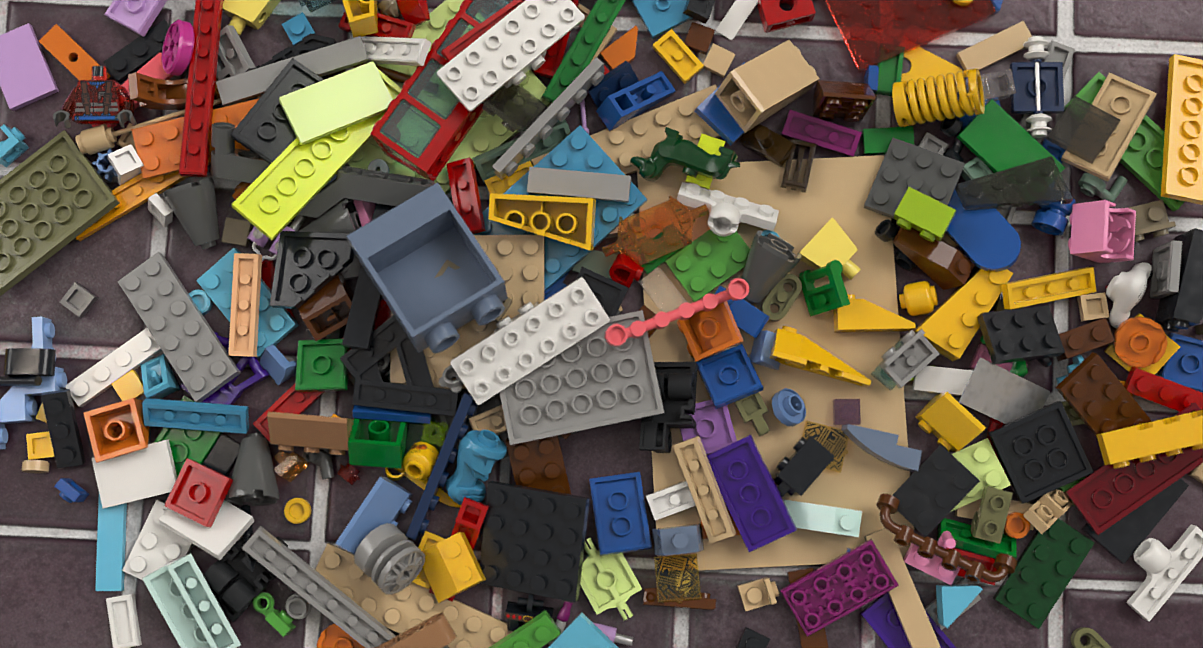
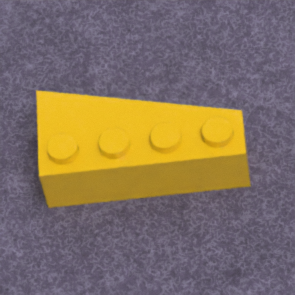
[913,268,1013,361]

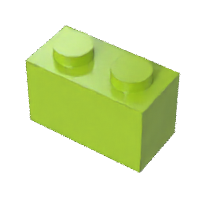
[894,187,956,242]

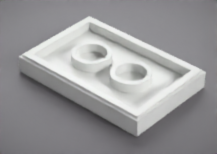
[91,440,177,508]
[159,500,254,560]

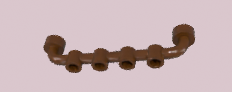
[876,494,1017,583]

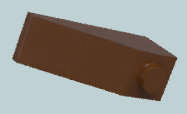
[893,227,974,290]

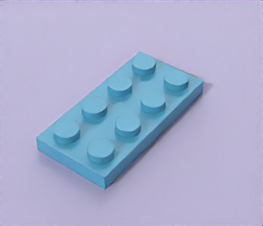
[196,248,299,358]

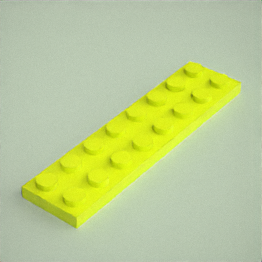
[232,68,402,241]

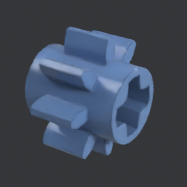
[92,149,118,182]

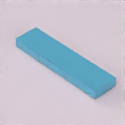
[95,494,127,591]

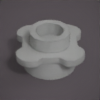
[439,365,464,393]

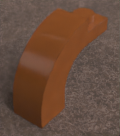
[128,72,221,110]

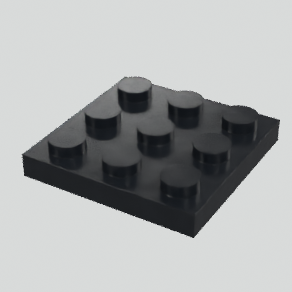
[988,401,1094,504]

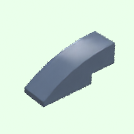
[841,424,922,472]

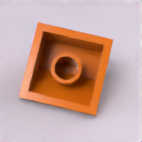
[84,398,149,463]

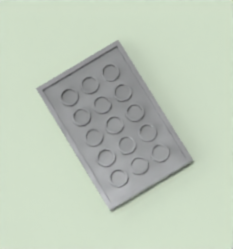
[499,310,664,445]

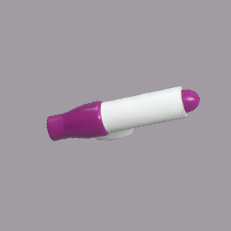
[548,601,573,646]

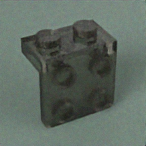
[482,84,548,132]

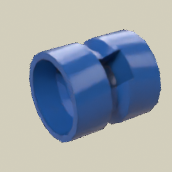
[1031,190,1076,236]

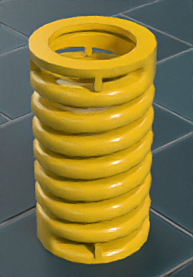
[892,68,985,127]

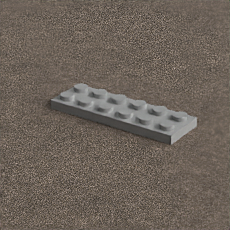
[118,252,241,403]

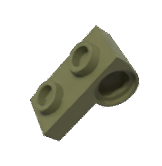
[971,486,1013,544]

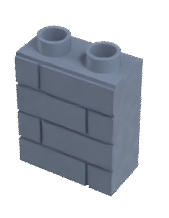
[347,182,508,353]

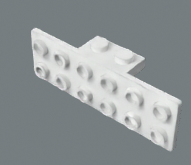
[437,0,585,112]
[450,277,610,405]

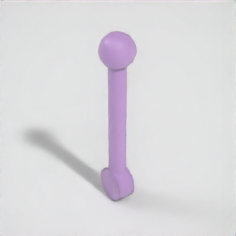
[580,98,590,134]

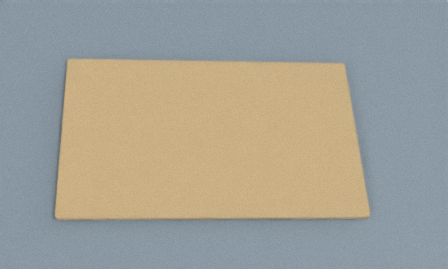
[637,155,914,572]

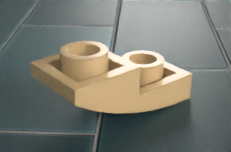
[1023,489,1073,534]

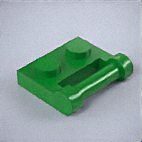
[799,260,850,317]

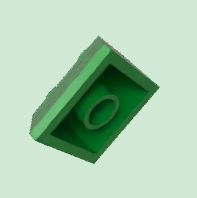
[348,418,408,469]

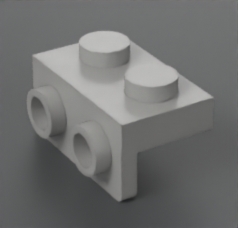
[879,329,940,388]

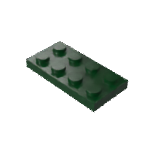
[993,518,1094,629]

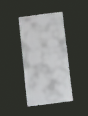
[959,357,1050,424]

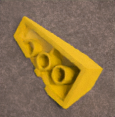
[770,326,871,387]

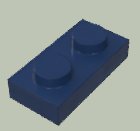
[587,61,639,109]

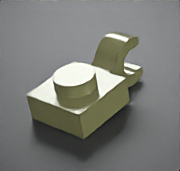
[734,392,770,437]

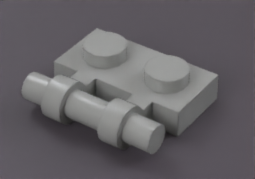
[216,25,256,81]

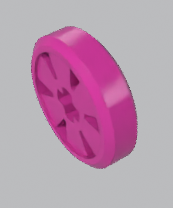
[162,19,195,76]

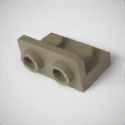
[1129,200,1176,243]

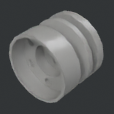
[354,523,425,594]

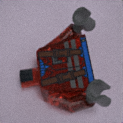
[53,66,136,128]

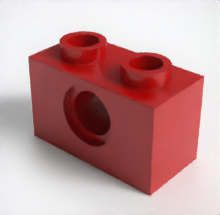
[757,0,816,33]

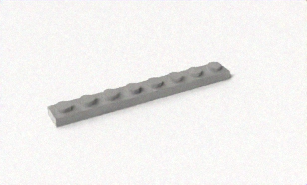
[242,526,396,648]

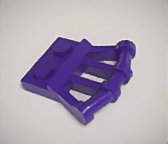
[180,332,270,405]

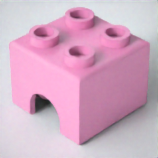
[1068,200,1136,263]

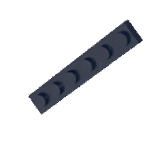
[406,391,478,540]

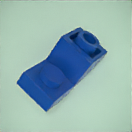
[715,286,770,338]

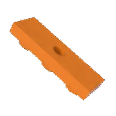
[39,24,111,93]

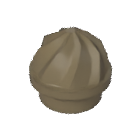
[377,0,401,18]

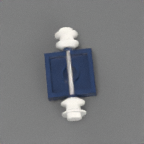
[1010,36,1064,138]

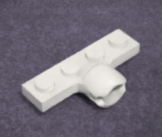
[676,182,779,237]
[1126,524,1203,621]

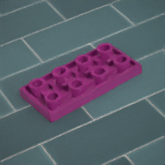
[781,539,899,637]

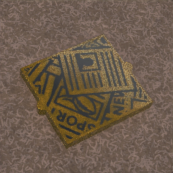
[802,421,849,473]
[654,554,701,604]

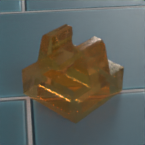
[274,450,309,482]

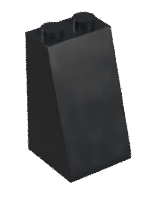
[1155,228,1203,332]

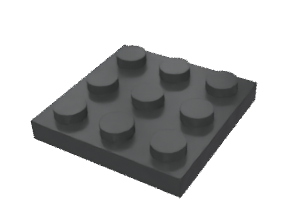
[864,138,965,219]

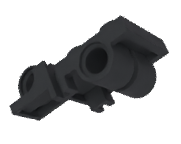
[639,362,698,453]
[203,537,288,622]

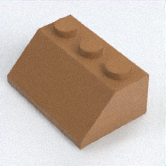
[267,412,354,455]

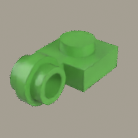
[253,592,296,637]

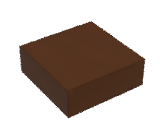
[684,22,715,55]

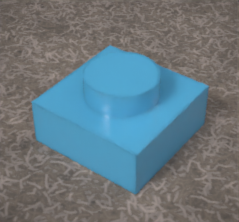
[281,12,316,45]

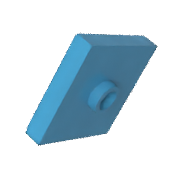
[631,0,693,39]

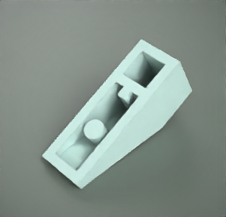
[783,499,862,537]

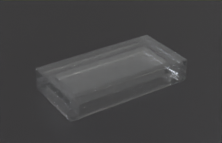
[639,266,688,313]

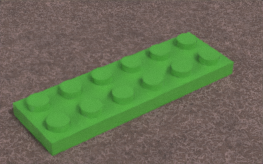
[1064,72,1185,212]

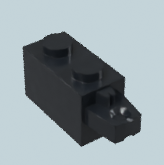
[774,436,835,497]

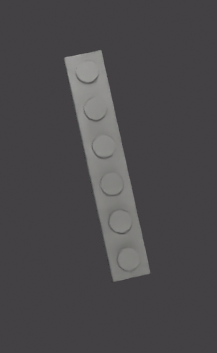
[492,57,605,180]

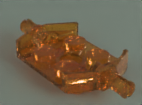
[602,196,709,266]

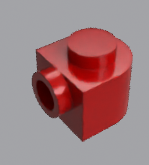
[609,252,644,289]

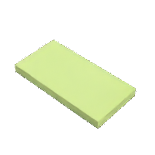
[279,61,393,146]

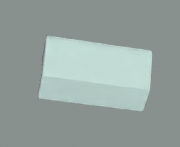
[142,553,241,648]

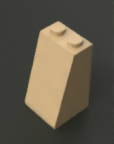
[715,40,820,133]

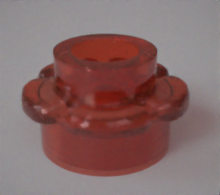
[337,463,360,485]

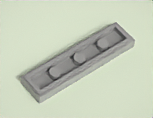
[527,167,632,203]

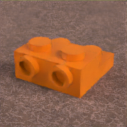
[677,301,743,361]

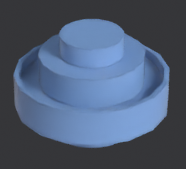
[772,388,806,427]

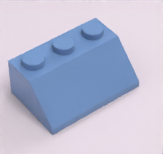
[335,477,413,554]

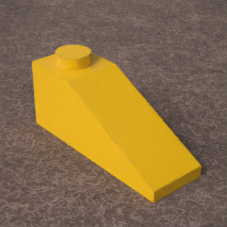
[833,294,916,333]

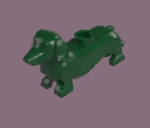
[630,127,740,181]

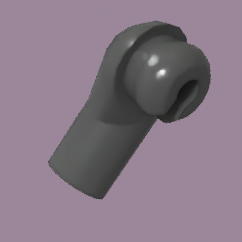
[303,449,335,480]

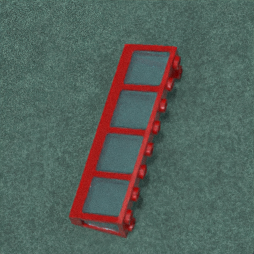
[370,0,513,181]

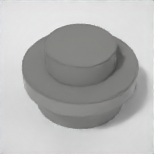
[285,593,312,619]

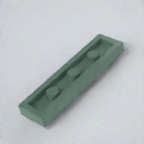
[473,120,571,183]

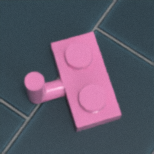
[903,531,961,585]

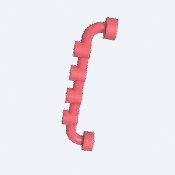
[605,278,749,347]

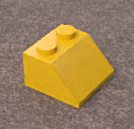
[915,392,986,452]
[423,532,486,603]

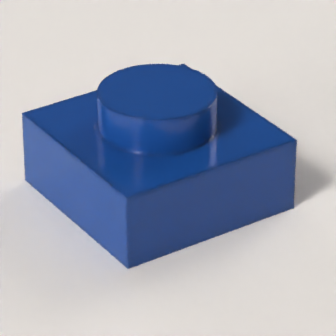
[55,478,89,503]

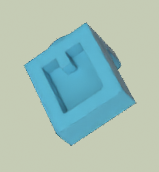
[0,124,29,168]

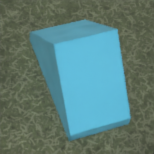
[141,354,180,399]
[936,584,983,628]

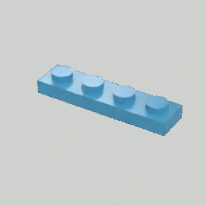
[142,398,249,434]

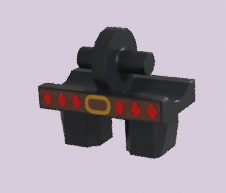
[504,594,554,631]

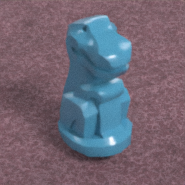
[446,429,507,505]

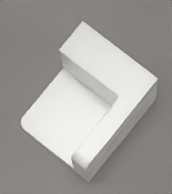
[108,144,144,185]

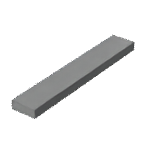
[216,36,369,107]

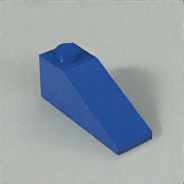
[596,71,676,131]

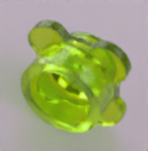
[421,420,448,447]

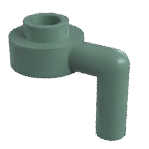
[1078,173,1128,203]

